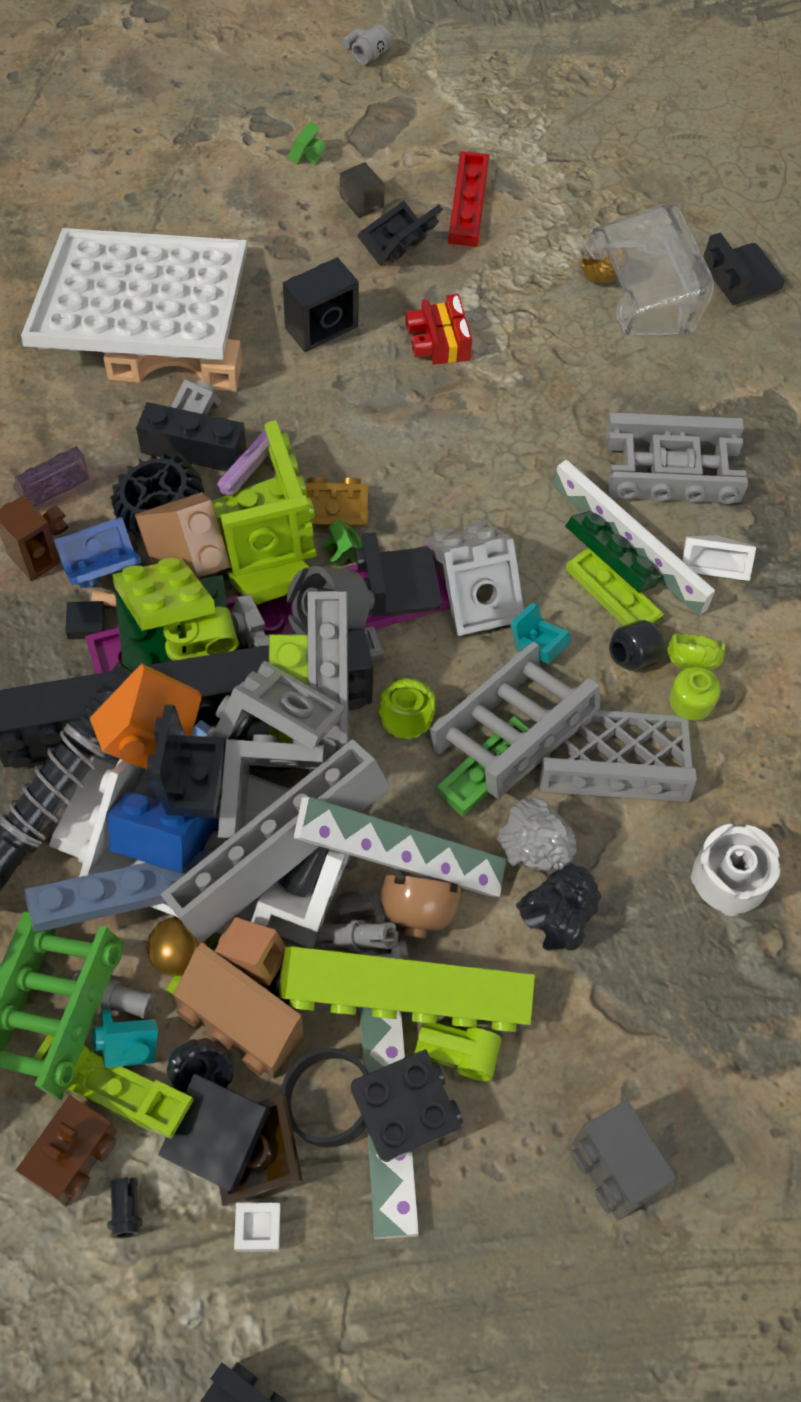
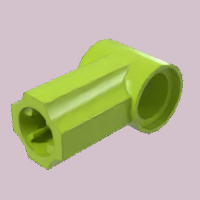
[415,1022,502,1082]

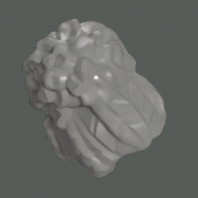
[497,797,577,872]

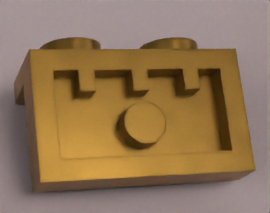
[305,477,368,527]

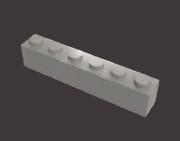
[160,739,390,943]

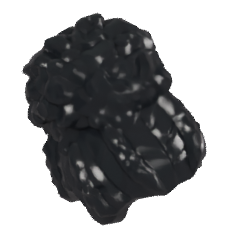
[516,863,602,951]

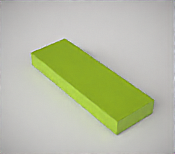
[565,548,664,625]

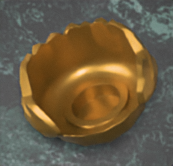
[580,249,629,284]
[146,916,210,977]

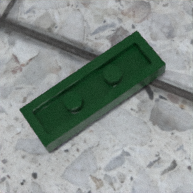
[565,511,663,593]

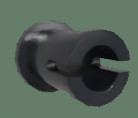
[107,1177,143,1239]

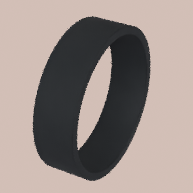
[280,1048,369,1147]

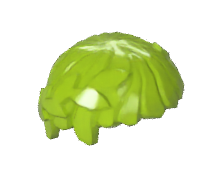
[667,633,725,671]
[378,678,436,739]

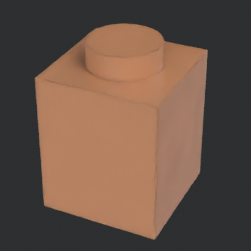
[214,917,286,987]

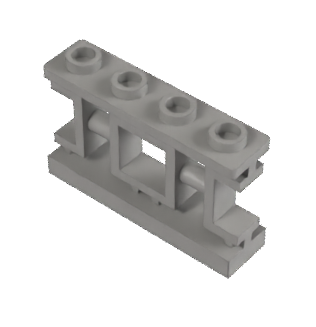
[605,412,748,504]

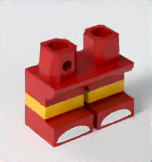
[405,293,472,365]

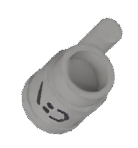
[342,23,393,65]

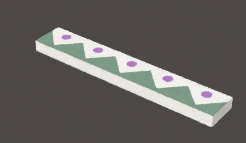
[553,460,715,616]
[294,797,506,897]
[359,1007,419,1240]

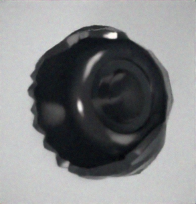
[167,1038,234,1094]

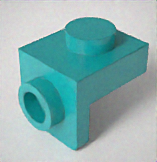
[511,603,571,664]
[92,1009,158,1068]

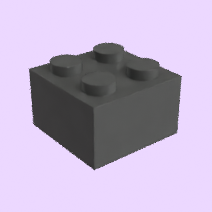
[572,1099,677,1221]

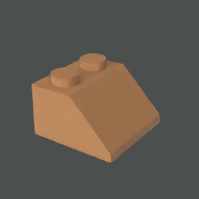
[135,492,231,578]

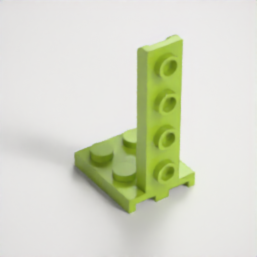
[220,420,317,576]

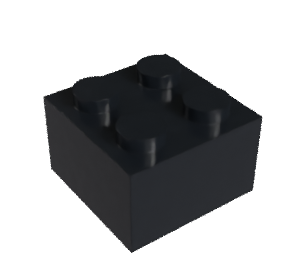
[283,257,359,352]

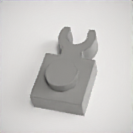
[231,594,269,648]

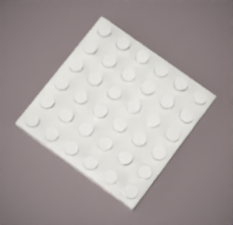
[21,228,247,360]

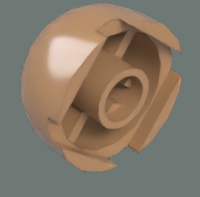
[381,875,461,939]

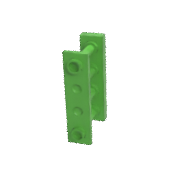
[0,911,124,1100]

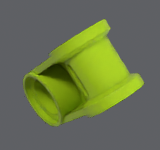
[164,607,239,661]

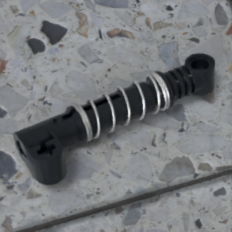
[0,662,133,892]

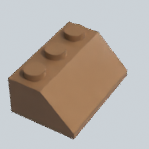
[173,942,304,1079]

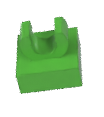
[288,121,326,165]
[322,519,361,566]

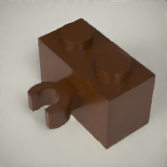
[0,495,69,581]
[16,1095,117,1207]

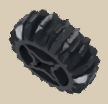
[110,453,205,538]

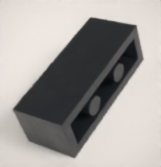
[136,402,246,472]

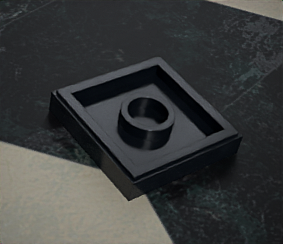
[158,1074,271,1192]

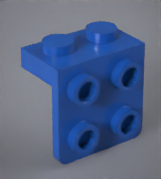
[53,517,142,589]

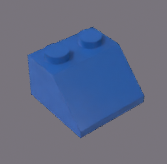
[107,790,219,874]

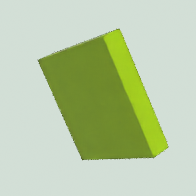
[227,560,310,605]

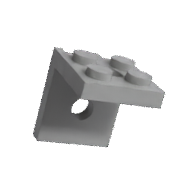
[424,522,524,636]
[205,661,345,750]
[218,735,328,841]

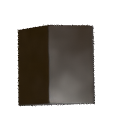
[219,1094,303,1207]

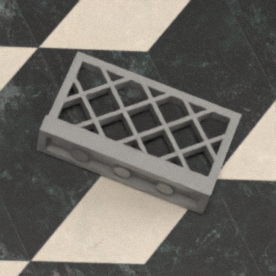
[539,706,697,802]

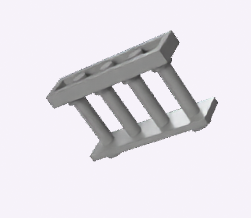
[430,642,600,800]

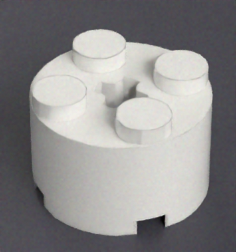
[691,824,780,916]

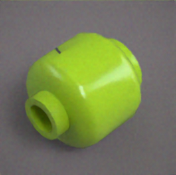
[669,666,721,721]

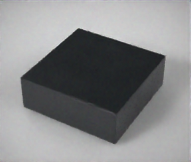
[65,601,105,639]

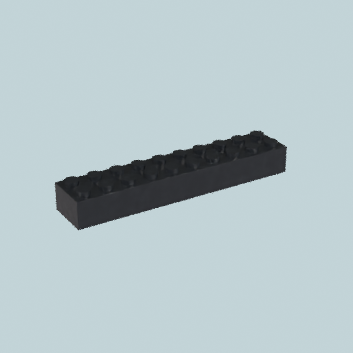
[0,629,373,768]

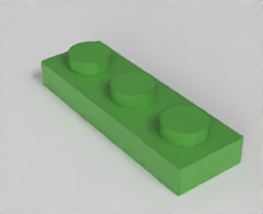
[436,716,529,817]

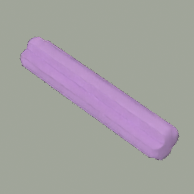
[217,427,282,496]

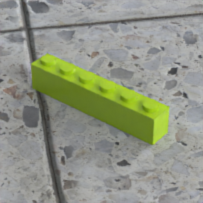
[278,946,535,1032]

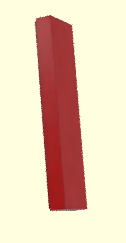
[448,151,490,247]

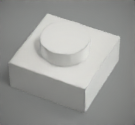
[234,1203,281,1252]

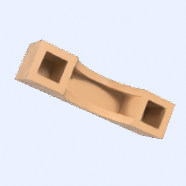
[103,339,242,392]

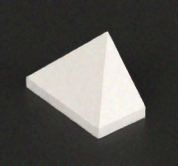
[682,535,756,581]

